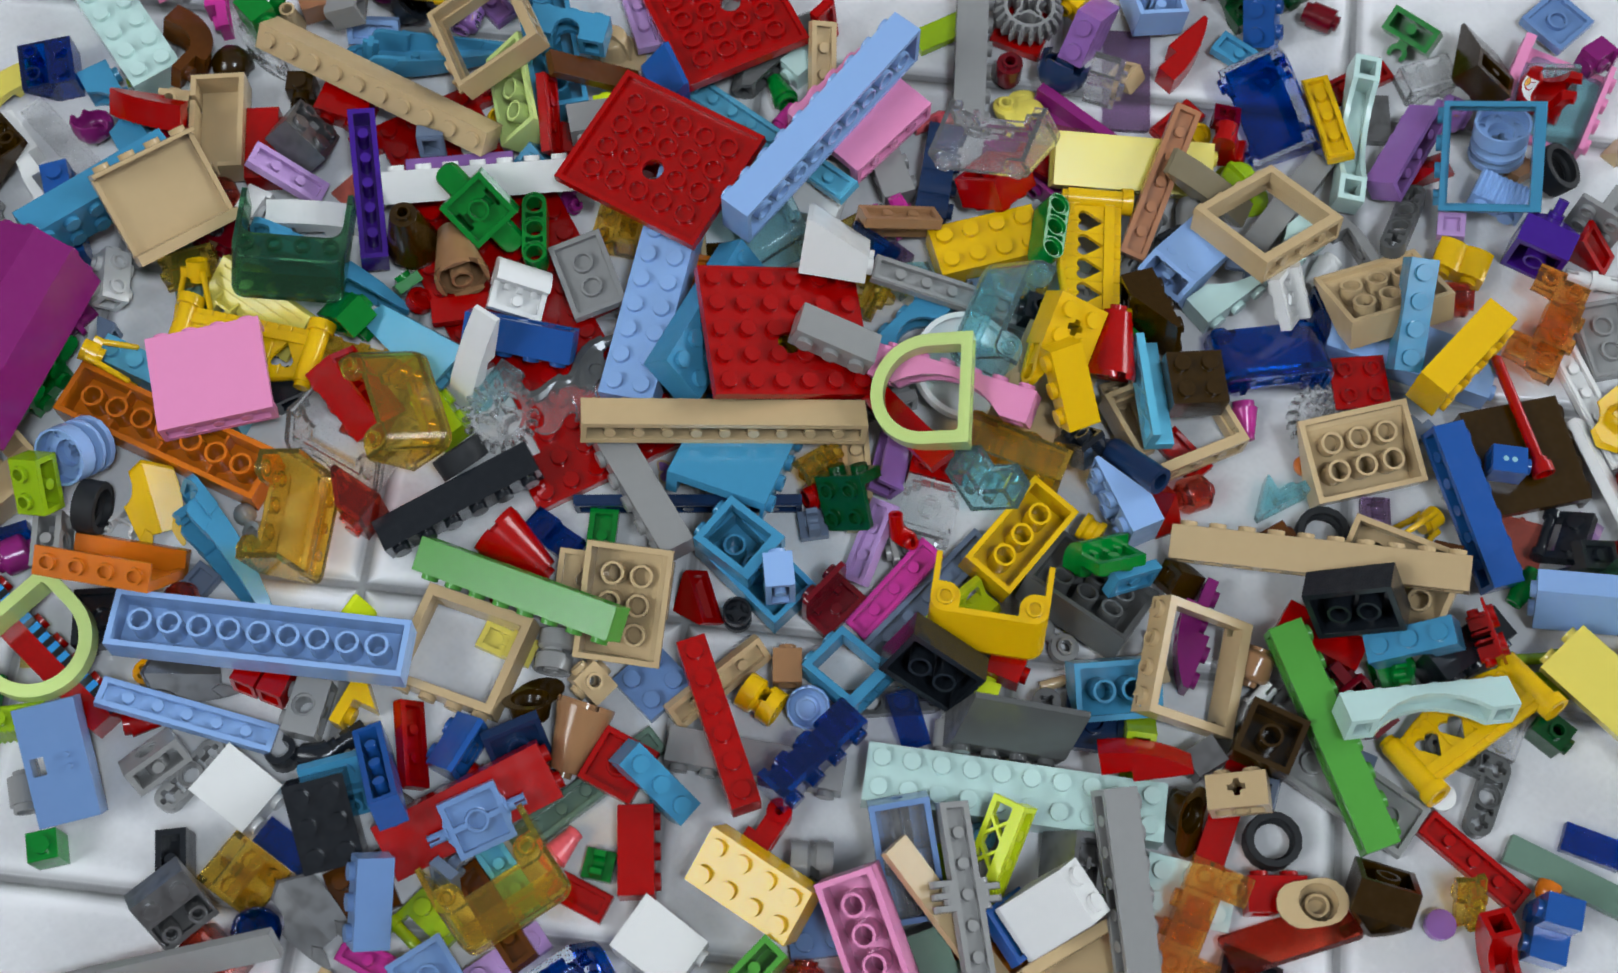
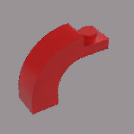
[1475,906,1522,973]

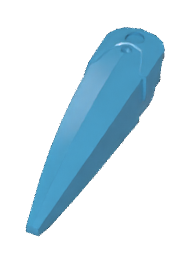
[347,28,504,77]
[250,217,410,315]
[172,473,272,605]

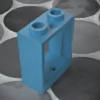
[693,495,785,589]
[802,625,894,720]

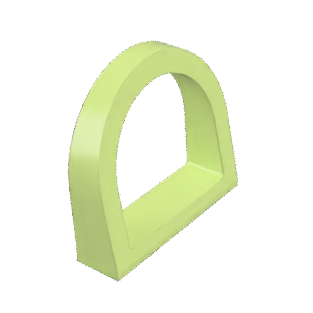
[870,330,976,450]
[0,574,99,703]

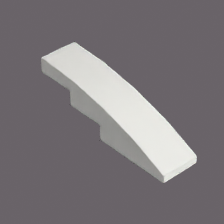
[7,109,46,199]
[265,199,359,237]
[448,304,500,412]

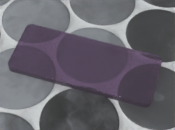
[1102,30,1150,134]

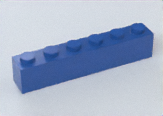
[1421,420,1525,596]

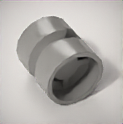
[533,627,575,677]
[790,840,834,882]

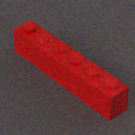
[676,633,762,818]

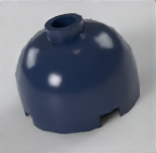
[1037,47,1091,95]

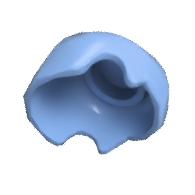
[786,685,831,730]

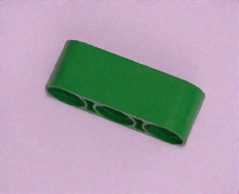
[522,192,550,271]
[1028,193,1070,271]

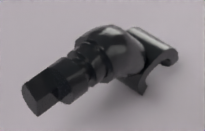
[264,720,365,773]

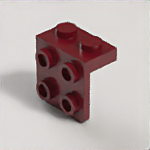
[802,561,867,638]

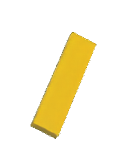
[1301,75,1355,165]

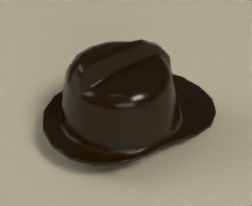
[502,677,565,723]
[1165,786,1207,858]

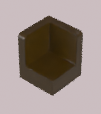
[1153,558,1206,600]

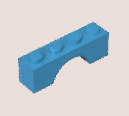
[77,59,152,150]
[1386,257,1440,373]
[877,297,956,345]

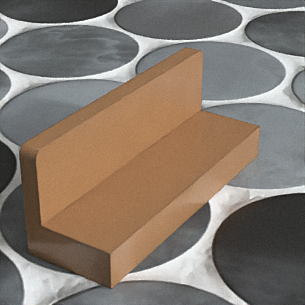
[853,205,943,237]

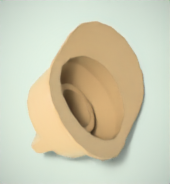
[591,25,647,72]
[1276,878,1350,929]

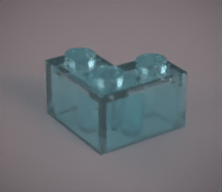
[945,445,1031,511]

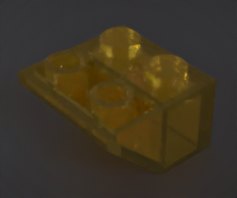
[593,204,643,260]
[196,830,292,922]

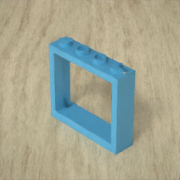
[1432,101,1548,213]

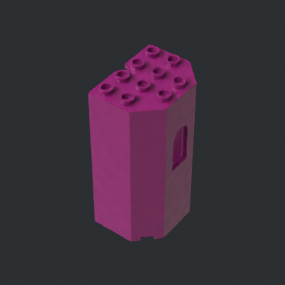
[0,219,101,451]

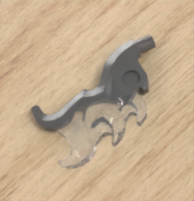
[516,334,613,435]

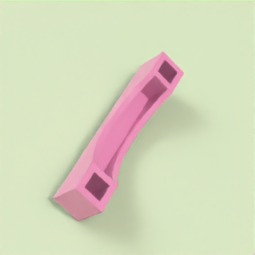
[867,342,1041,430]

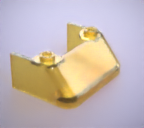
[415,803,571,955]

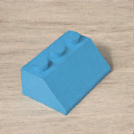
[1065,655,1164,723]

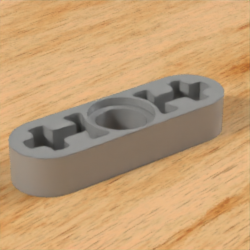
[154,739,226,813]

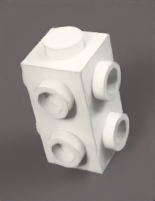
[90,246,134,312]

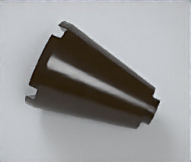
[387,202,437,270]

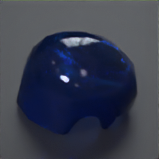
[230,906,283,941]

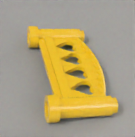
[1056,187,1134,317]
[168,290,337,392]
[1379,652,1568,808]

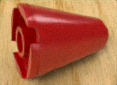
[1088,304,1136,383]
[474,506,555,579]

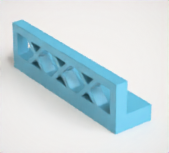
[1133,332,1174,449]

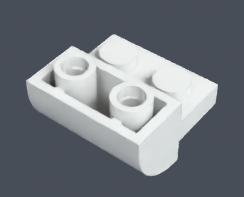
[485,256,553,321]
[1267,261,1312,331]

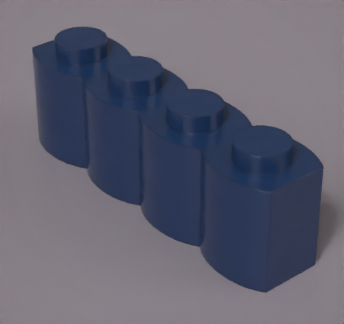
[915,121,965,224]

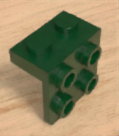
[814,461,882,531]

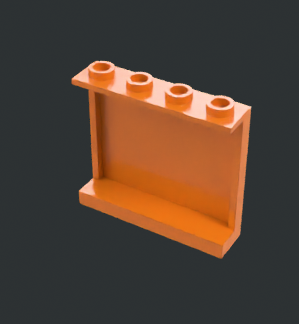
[31,532,191,593]

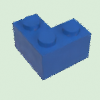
[1518,891,1587,971]

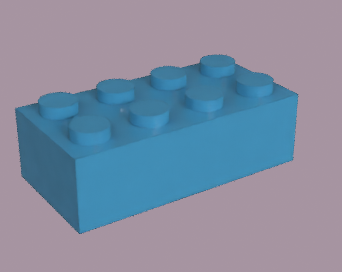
[694,511,816,634]

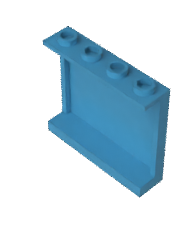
[665,393,803,519]

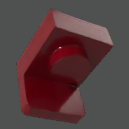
[1209,103,1242,130]

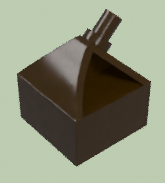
[1339,856,1423,941]

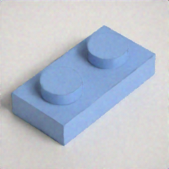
[347,16,401,44]

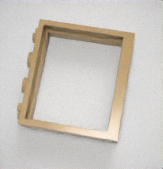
[426,0,550,100]
[1190,165,1344,283]
[1098,382,1250,481]
[392,582,541,723]
[1131,594,1253,739]

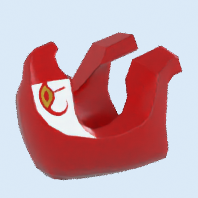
[1516,65,1583,126]

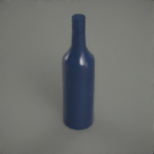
[1102,438,1171,494]

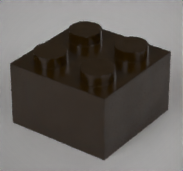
[1160,350,1230,418]
[1227,696,1311,783]

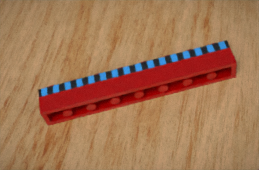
[0,575,122,739]

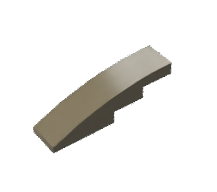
[1163,148,1253,228]

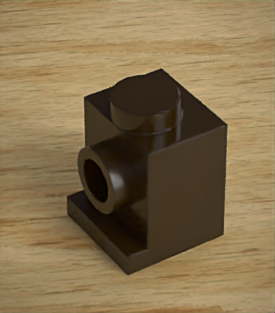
[285,71,321,108]

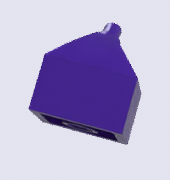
[1500,198,1580,286]

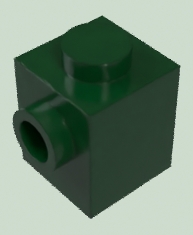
[1522,714,1577,759]

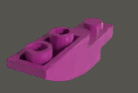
[1172,577,1220,696]

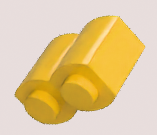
[1432,236,1494,291]

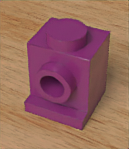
[1572,36,1618,79]

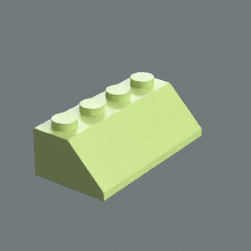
[486,31,541,152]

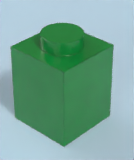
[25,827,70,870]

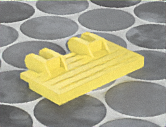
[203,255,315,362]

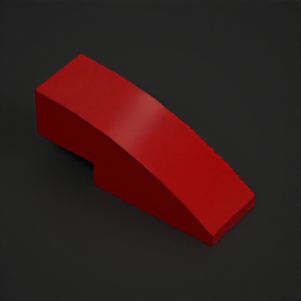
[1154,15,1208,94]
[109,87,188,131]
[1097,738,1194,782]

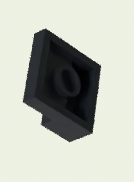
[70,587,117,656]

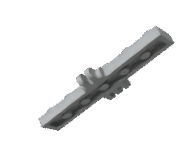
[929,800,1002,973]

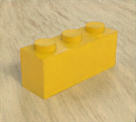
[1039,336,1101,433]

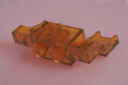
[1501,263,1591,386]
[1158,853,1256,973]

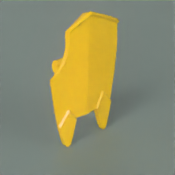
[1590,386,1618,453]
[124,460,186,546]

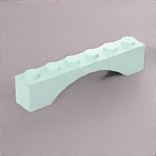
[1329,53,1382,215]
[1182,215,1326,334]
[1331,676,1522,740]

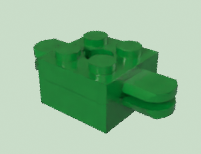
[436,162,522,252]
[18,335,78,426]

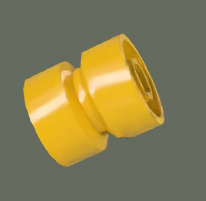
[733,672,789,727]

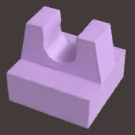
[1436,211,1467,242]

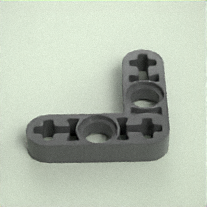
[1424,734,1511,839]

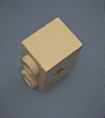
[1204,766,1273,819]

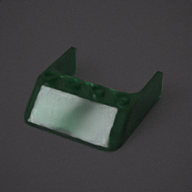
[231,187,357,303]

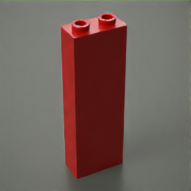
[370,739,566,882]

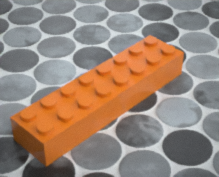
[52,361,287,511]

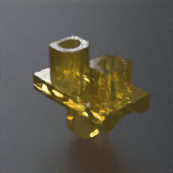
[857,275,896,322]
[792,444,844,486]
[1450,873,1488,932]

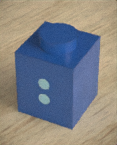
[1484,443,1532,485]

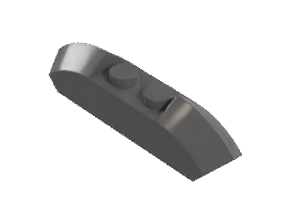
[732,11,811,99]

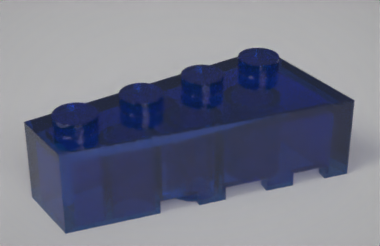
[757,697,868,813]

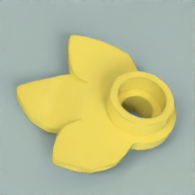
[992,90,1045,129]

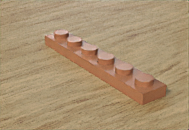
[1121,102,1202,263]

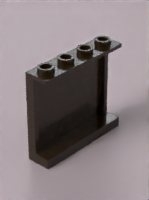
[1453,395,1592,518]

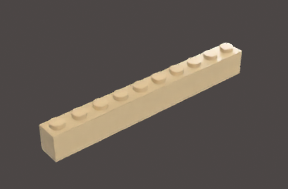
[255,16,503,157]
[580,397,869,444]
[1168,520,1473,595]

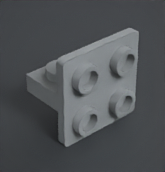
[1563,184,1618,249]

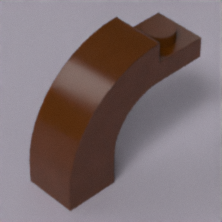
[163,5,213,89]

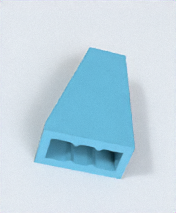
[366,304,460,390]

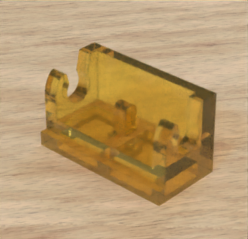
[157,242,220,293]

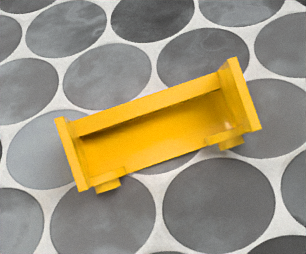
[928,550,1056,661]

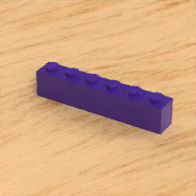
[347,108,390,271]

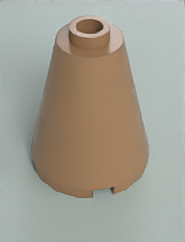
[434,222,490,296]
[550,694,615,780]

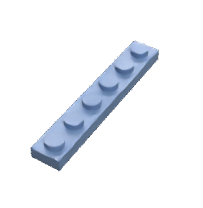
[93,676,280,755]

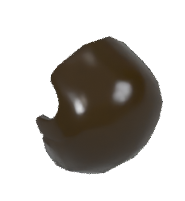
[212,45,255,79]

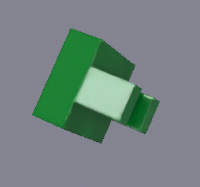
[581,847,617,885]

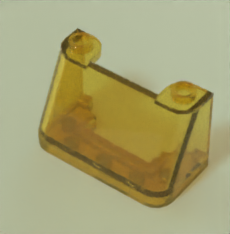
[338,351,452,471]

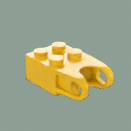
[1021,290,1108,385]

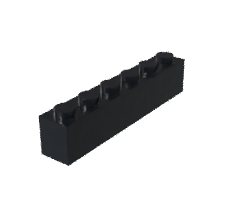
[371,441,545,558]

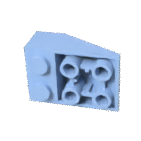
[1137,216,1228,309]
[1086,455,1165,547]

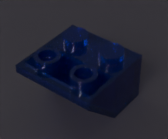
[17,35,86,102]

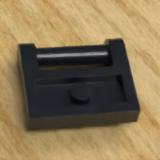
[1529,508,1598,566]

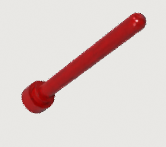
[1491,355,1556,480]

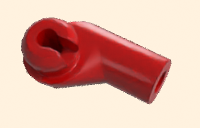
[888,510,919,550]

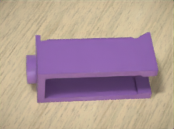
[866,430,911,500]

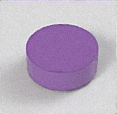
[1423,909,1457,941]

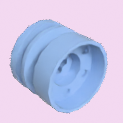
[1467,111,1533,174]
[34,415,116,486]

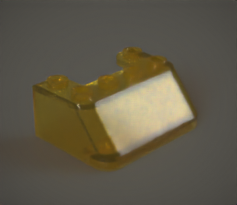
[235,448,341,584]

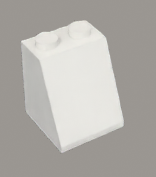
[798,203,875,284]
[995,857,1110,963]
[609,893,710,973]

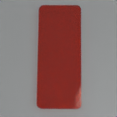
[1218,910,1363,973]

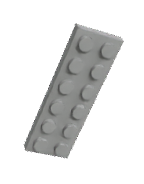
[1277,704,1431,859]

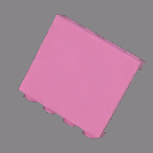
[787,48,932,184]
[144,315,279,442]

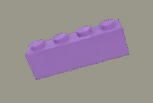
[1366,104,1442,202]

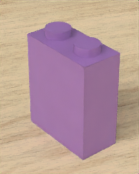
[1057,0,1120,68]

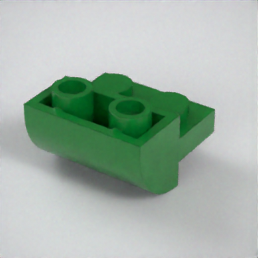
[1062,532,1146,577]

